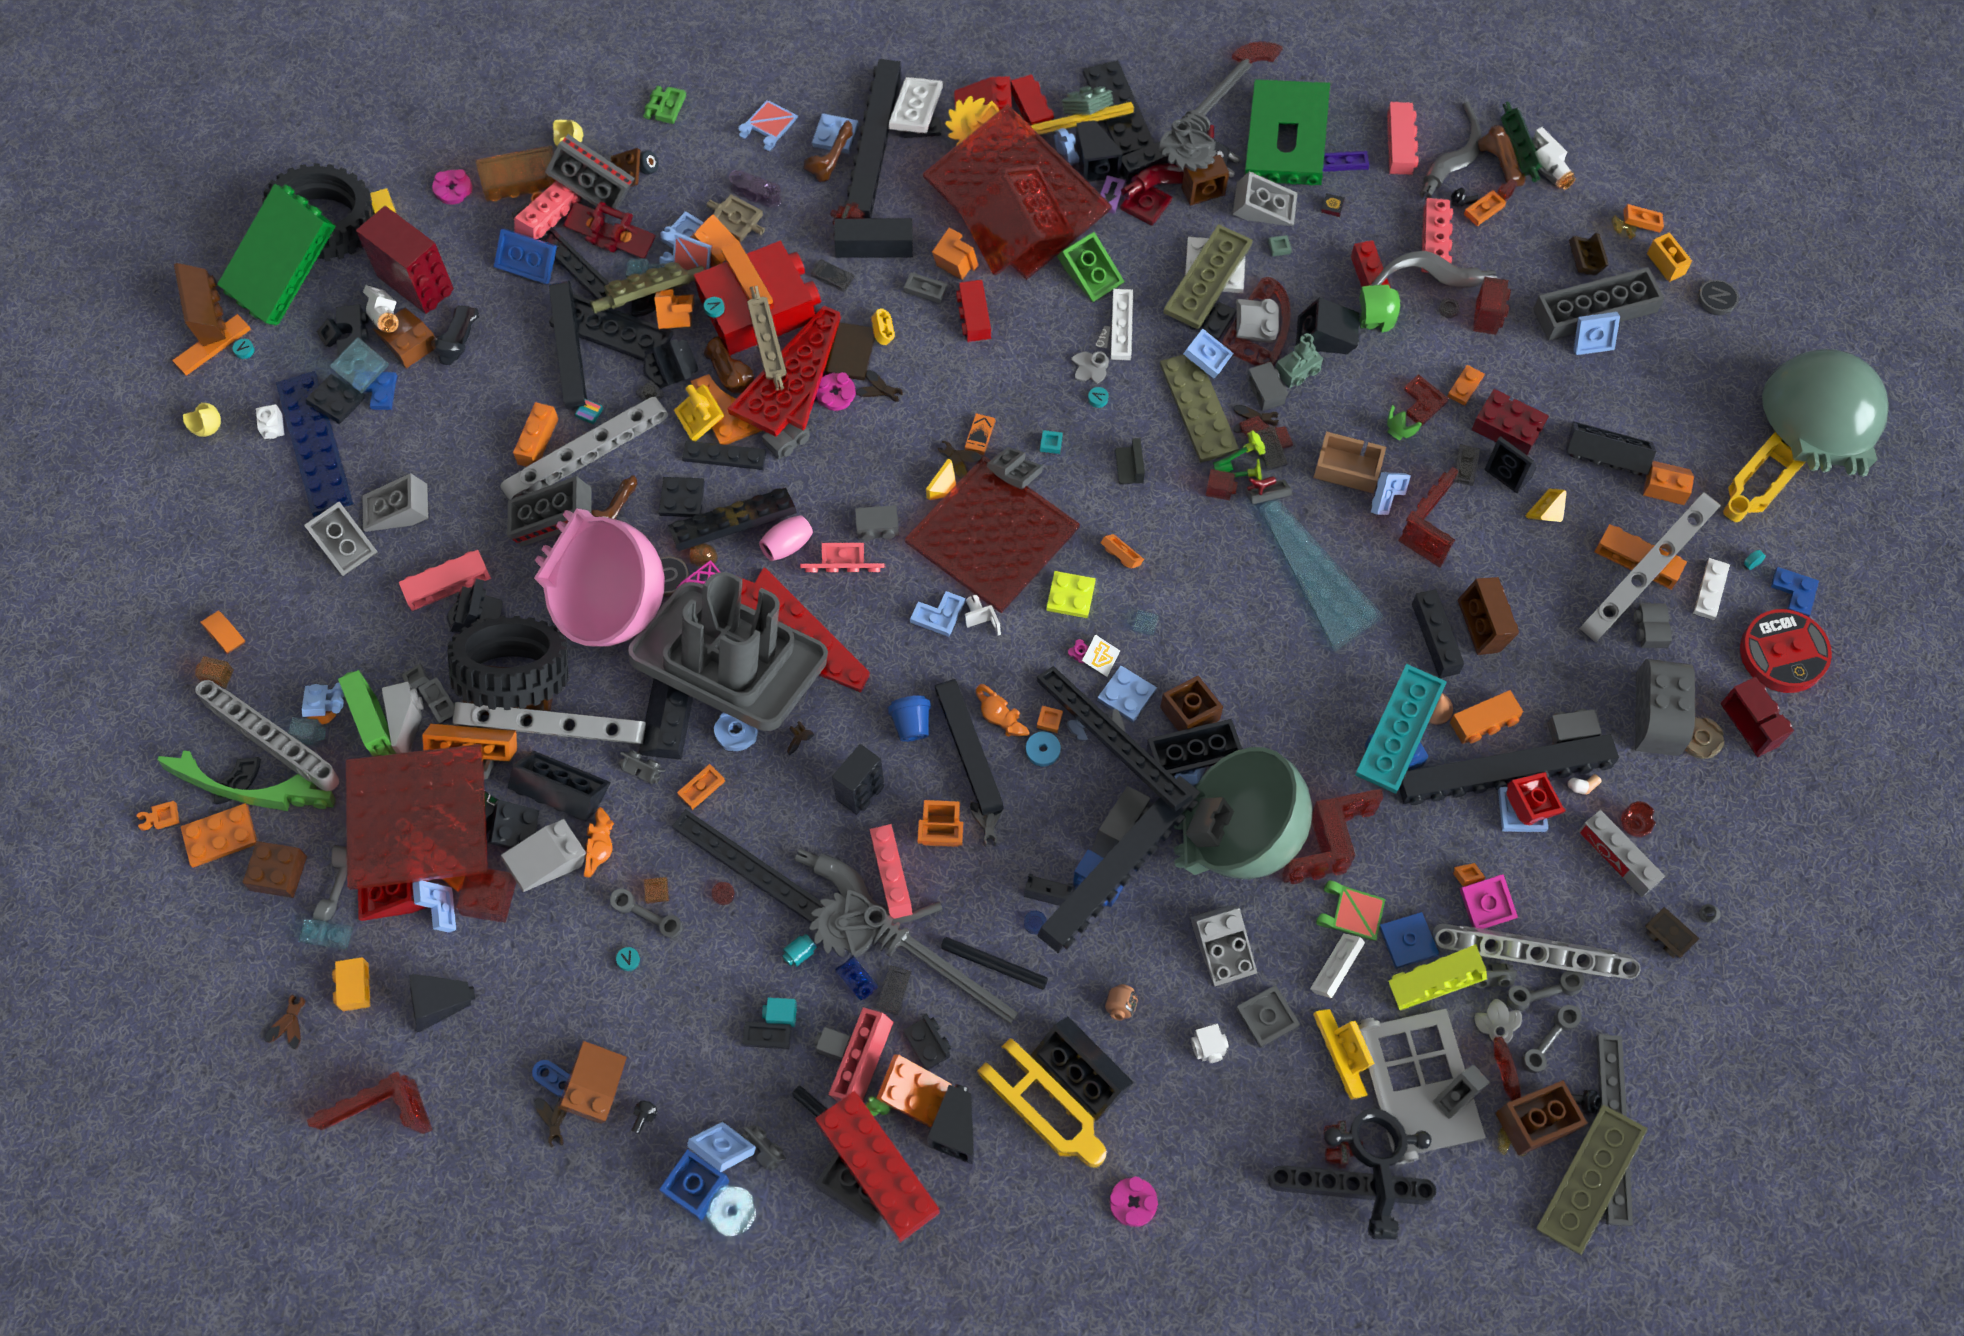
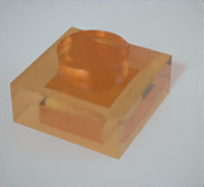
[644,877,669,904]

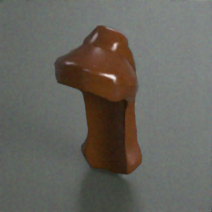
[803,120,853,182]
[1478,125,1526,187]
[704,336,754,393]
[591,475,637,520]

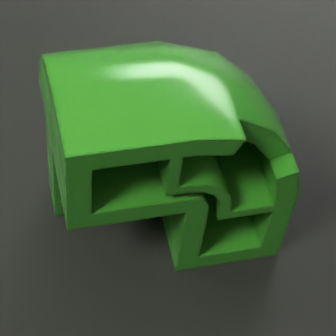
[1359,285,1400,333]

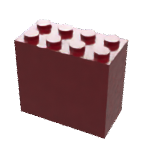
[356,205,454,314]

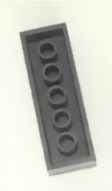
[1533,267,1665,341]

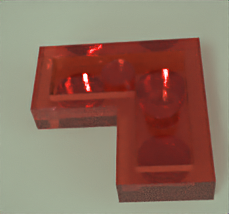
[1404,374,1449,426]

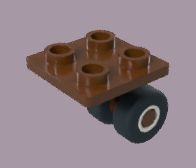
[610,148,659,187]

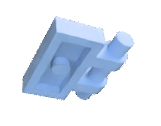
[302,683,344,717]

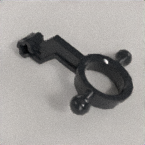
[1324,1108,1432,1240]

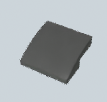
[987,447,1043,489]

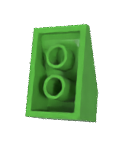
[1057,232,1125,302]

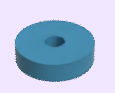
[1026,732,1061,766]

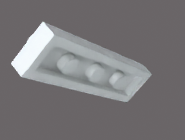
[1111,289,1133,360]

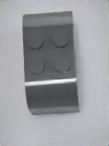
[1635,659,1695,756]

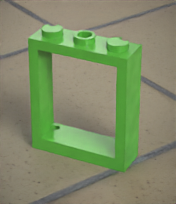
[338,670,401,769]

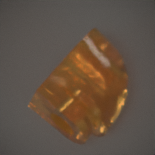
[690,543,718,567]

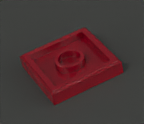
[1120,187,1173,226]

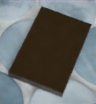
[825,322,875,381]

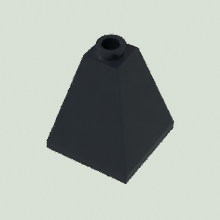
[409,974,475,1032]

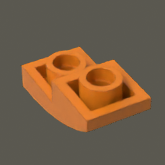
[200,610,245,654]

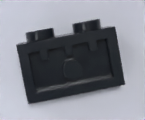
[903,1013,952,1070]

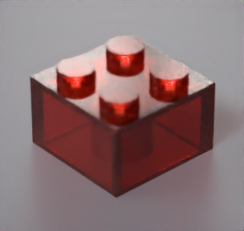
[1473,277,1511,335]
[456,866,517,923]

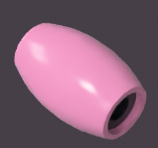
[759,515,813,561]

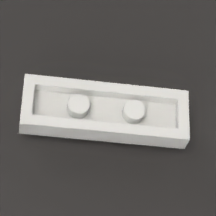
[1693,558,1730,620]
[1310,934,1365,998]

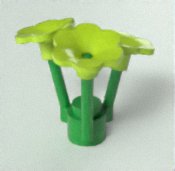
[1213,430,1266,480]

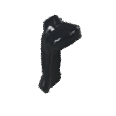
[431,305,479,365]

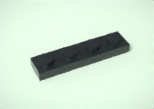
[682,441,766,470]

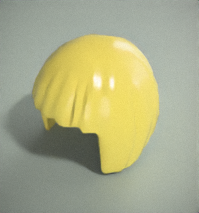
[553,120,583,147]
[183,403,221,437]

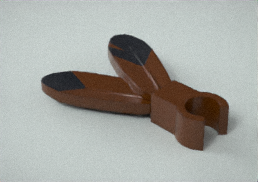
[265,994,305,1049]

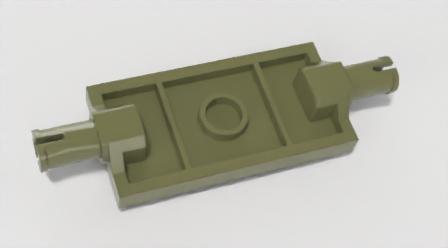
[590,262,704,313]

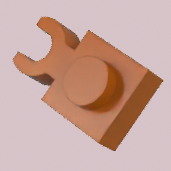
[137,801,180,831]

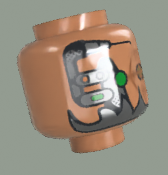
[1105,984,1138,1021]

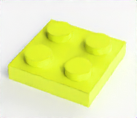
[1046,571,1096,618]

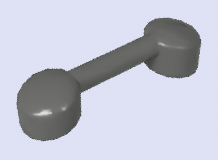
[313,845,353,922]
[610,888,683,939]
[1506,970,1585,1011]
[1521,1005,1582,1073]

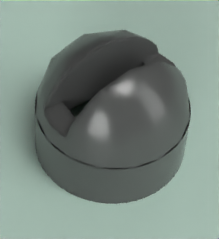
[1700,904,1721,923]

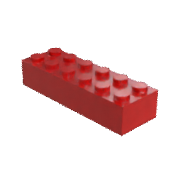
[815,1090,939,1242]

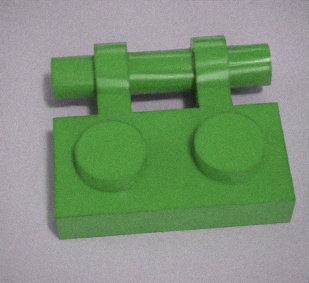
[643,86,686,124]

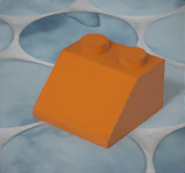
[1643,461,1694,505]

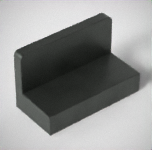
[1115,438,1145,484]

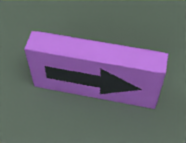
[1096,176,1125,214]

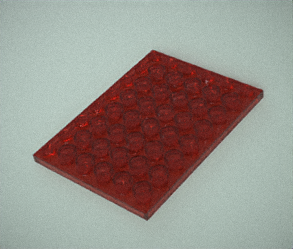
[923,104,1112,280]

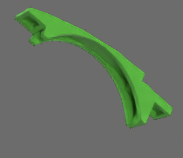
[158,751,336,811]

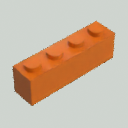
[1594,524,1687,590]
[422,724,517,761]

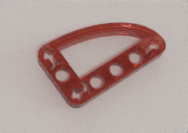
[1222,277,1291,367]

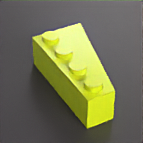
[1388,944,1487,1010]

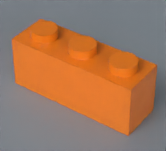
[513,402,558,467]
[1450,690,1523,744]

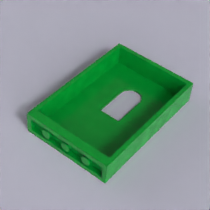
[1245,80,1330,185]

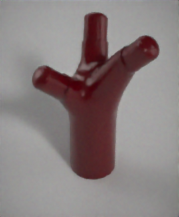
[1247,476,1276,495]

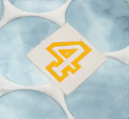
[1082,635,1120,677]

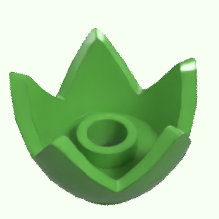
[1387,405,1422,440]

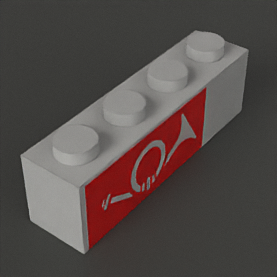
[1578,810,1665,897]

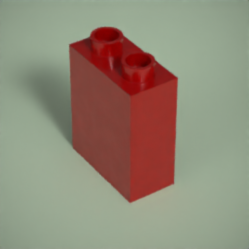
[694,240,821,356]

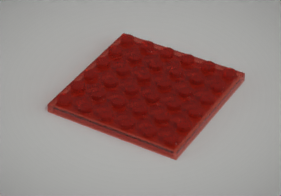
[905,456,1080,613]
[346,744,488,890]

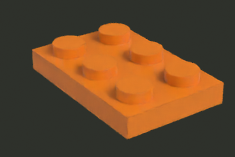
[180,803,257,868]
[876,1055,952,1128]

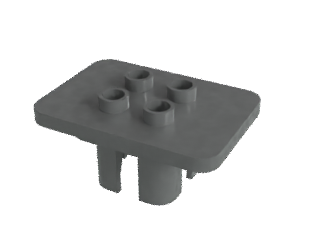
[628,572,828,731]

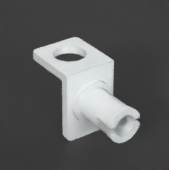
[965,595,1001,635]

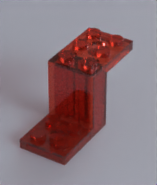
[1282,789,1384,884]

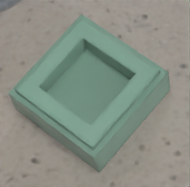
[1268,235,1292,257]

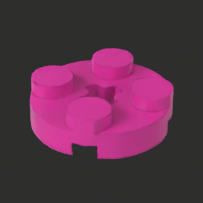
[432,169,472,205]
[816,373,856,411]
[1110,1177,1158,1227]

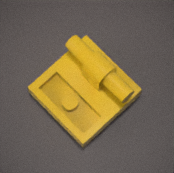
[674,384,724,442]

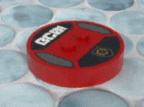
[1740,609,1832,693]

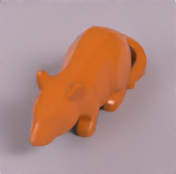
[976,684,1030,737]
[583,807,614,878]

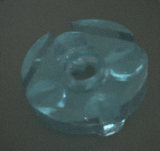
[706,1186,756,1236]

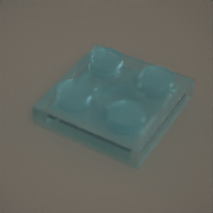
[330,337,389,394]

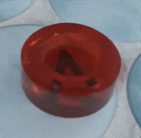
[712,882,735,905]

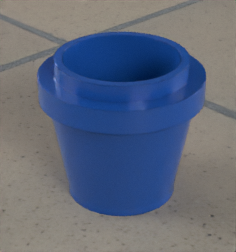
[887,696,931,742]

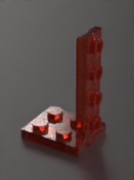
[1398,467,1458,568]
[307,1071,433,1134]

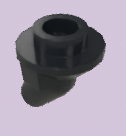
[1451,188,1479,207]
[1571,1089,1601,1113]
[631,1100,657,1134]

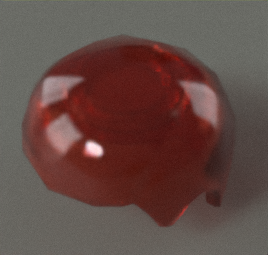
[1621,801,1656,838]

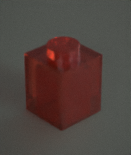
[1206,469,1238,501]

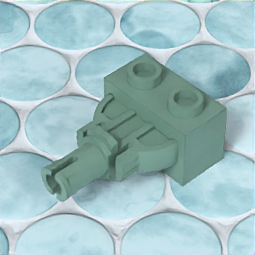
[1276,333,1323,388]

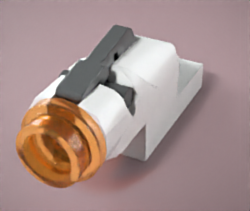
[1533,127,1576,190]
[363,285,398,333]

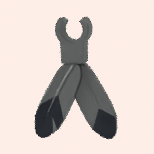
[970,802,1003,847]

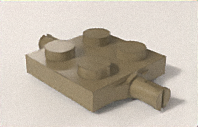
[707,194,765,242]

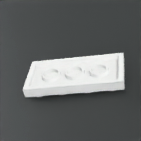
[889,77,942,133]

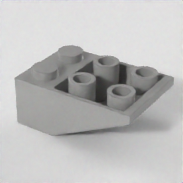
[1190,904,1257,986]

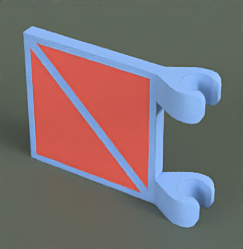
[739,100,798,151]
[659,226,712,270]

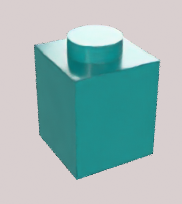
[762,998,797,1027]

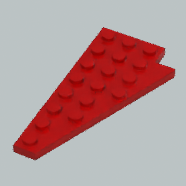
[727,305,841,437]
[740,567,870,692]

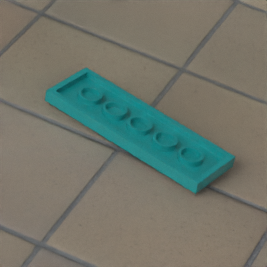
[1355,664,1447,794]

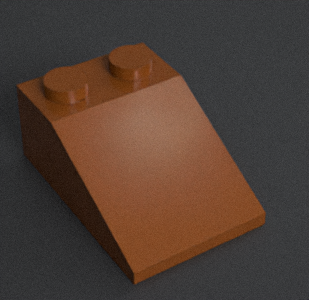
[373,308,435,368]
[557,1041,627,1124]

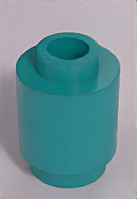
[782,934,817,967]

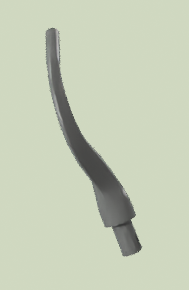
[1419,101,1482,200]
[1370,251,1497,287]
[795,848,943,923]

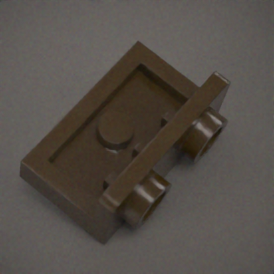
[1569,233,1609,275]
[1645,907,1700,958]

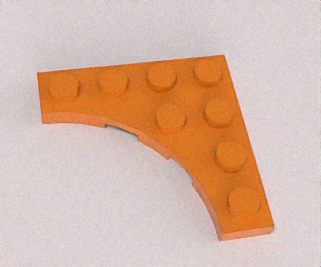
[691,374,763,445]

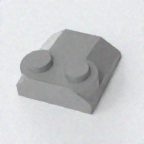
[1236,299,1279,343]

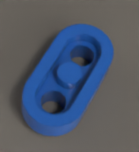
[532,1060,570,1098]

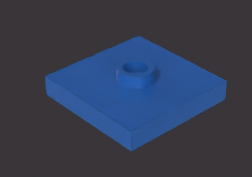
[1379,912,1439,969]

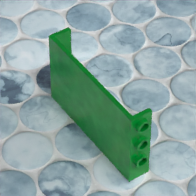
[217,184,336,325]

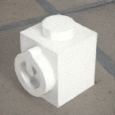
[256,404,284,439]
[1191,1024,1229,1063]

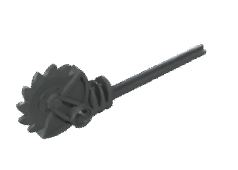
[1158,59,1252,171]
[809,890,1018,1024]

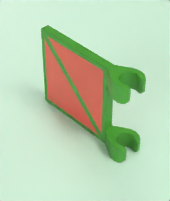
[1316,880,1385,941]

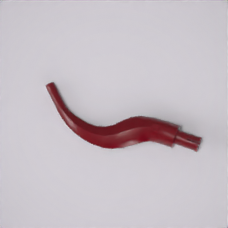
[1121,125,1214,200]

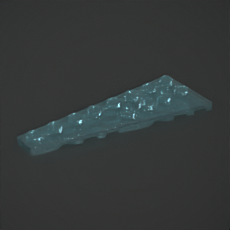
[1259,499,1384,651]

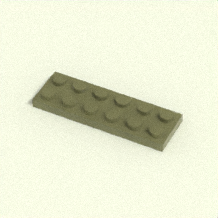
[1163,224,1253,330]
[1160,354,1239,463]
[1536,1105,1648,1256]

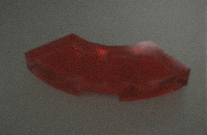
[1232,42,1283,64]
[1239,416,1293,449]
[1493,1036,1521,1101]

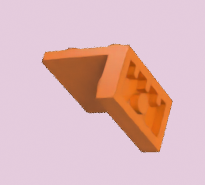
[690,215,738,267]

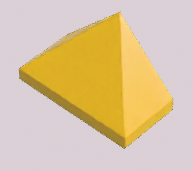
[926,459,958,500]
[1525,489,1566,522]

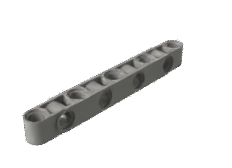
[501,397,668,500]
[1579,492,1721,642]
[195,680,339,791]
[452,702,646,744]
[1432,924,1640,979]

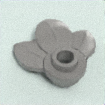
[1072,352,1109,384]
[1474,999,1522,1045]

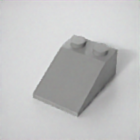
[1233,171,1297,226]
[363,473,428,532]
[304,502,378,576]
[382,682,424,762]
[501,819,587,892]

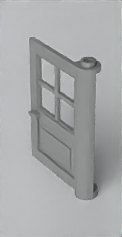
[1358,1009,1486,1165]

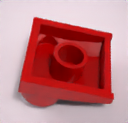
[1506,772,1566,825]

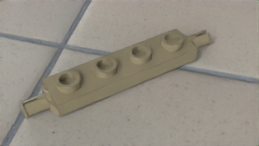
[747,286,786,390]

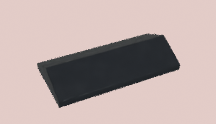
[834,218,913,258]

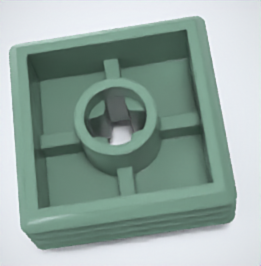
[1061,86,1114,115]

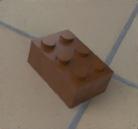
[1457,577,1519,655]
[1495,1080,1587,1156]

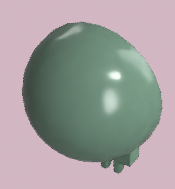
[1762,349,1889,477]
[1174,747,1312,879]

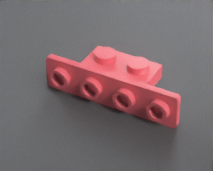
[800,543,885,572]

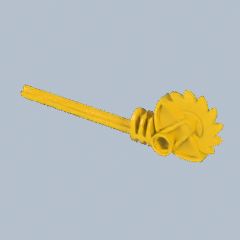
[945,96,1134,154]

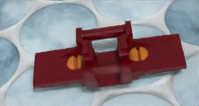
[563,202,656,259]

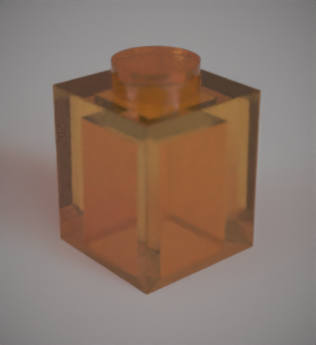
[195,656,234,689]

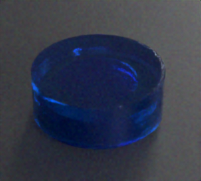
[1024,910,1046,934]

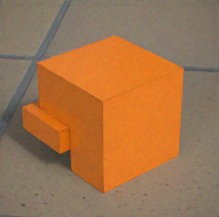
[932,228,979,280]
[655,289,695,329]
[918,800,963,847]

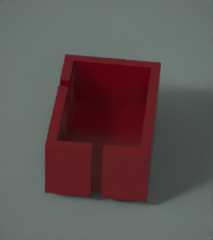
[1471,389,1549,455]
[1720,676,1794,757]

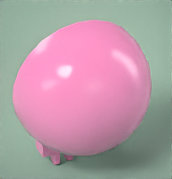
[534,509,665,647]

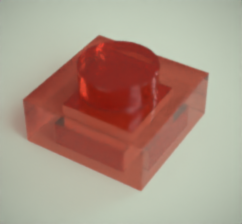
[1497,178,1518,201]

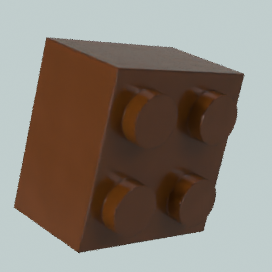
[1182,154,1229,206]
[1160,676,1223,731]
[242,841,307,898]

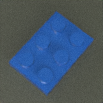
[494,228,557,284]

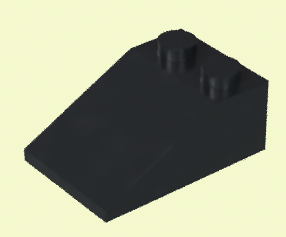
[1484,437,1536,493]

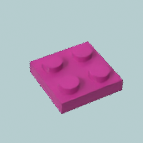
[1459,874,1518,929]

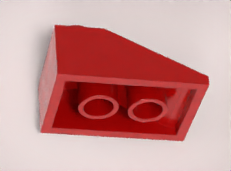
[954,76,1012,120]
[358,858,428,921]

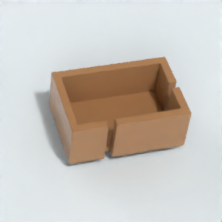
[1313,432,1386,493]

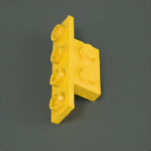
[1313,1009,1375,1100]

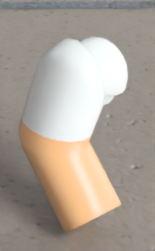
[1568,774,1601,795]

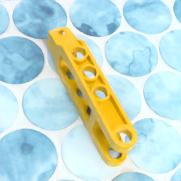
[1723,432,1805,522]
[977,1038,1106,1168]

